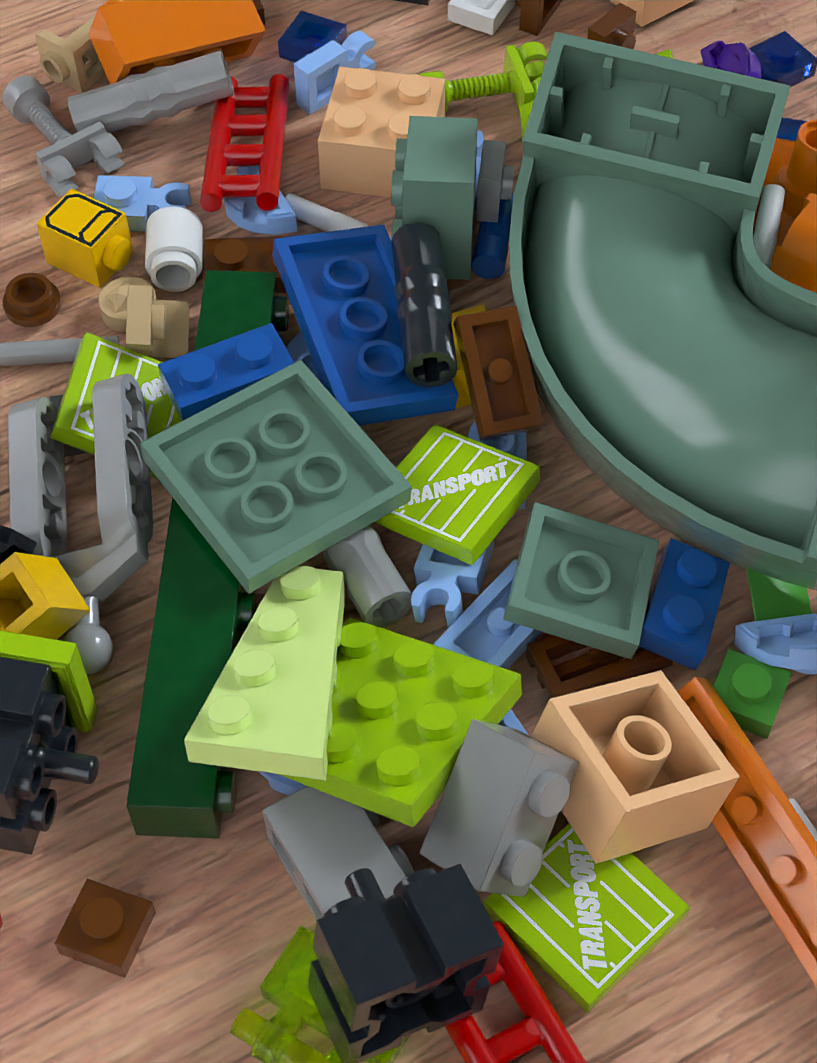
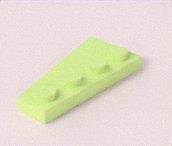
[184,566,346,781]

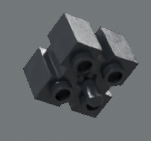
[0,657,99,855]
[307,863,504,1063]

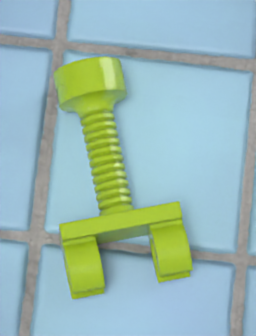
[418,41,548,113]

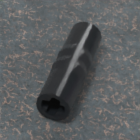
[391,222,458,388]

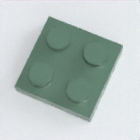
[503,502,659,659]

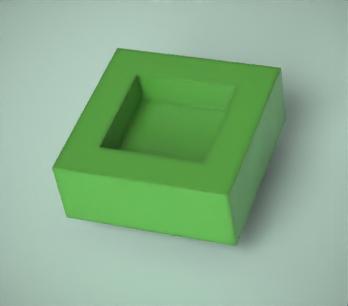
[713,648,792,739]

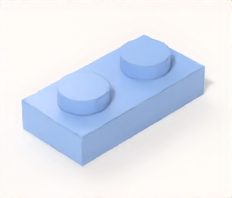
[434,559,542,670]

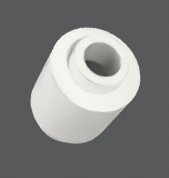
[145,207,203,292]

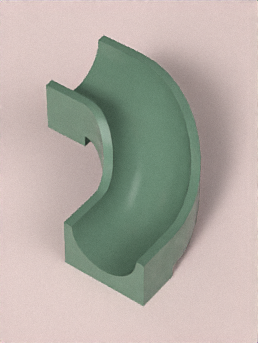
[509,31,817,591]

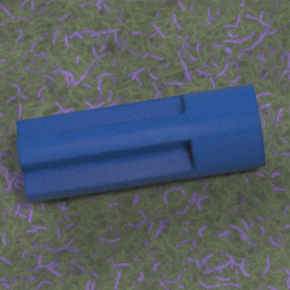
[471,193,514,279]

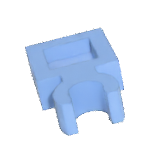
[294,31,376,115]
[93,175,191,232]
[411,540,494,627]

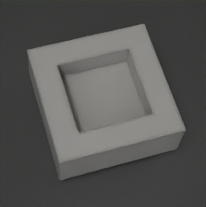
[475,140,515,223]

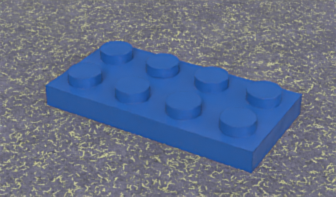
[272,224,458,426]

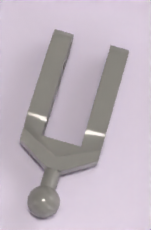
[8,373,153,675]

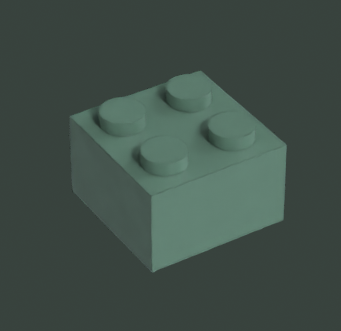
[391,116,478,280]

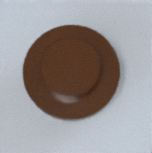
[2,273,62,327]

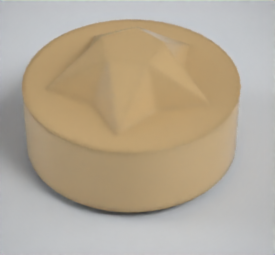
[98,277,157,333]

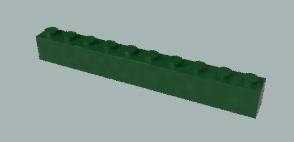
[126,270,289,839]

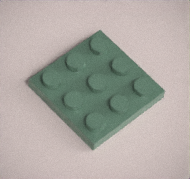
[140,360,412,593]

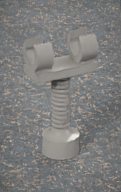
[2,75,125,197]

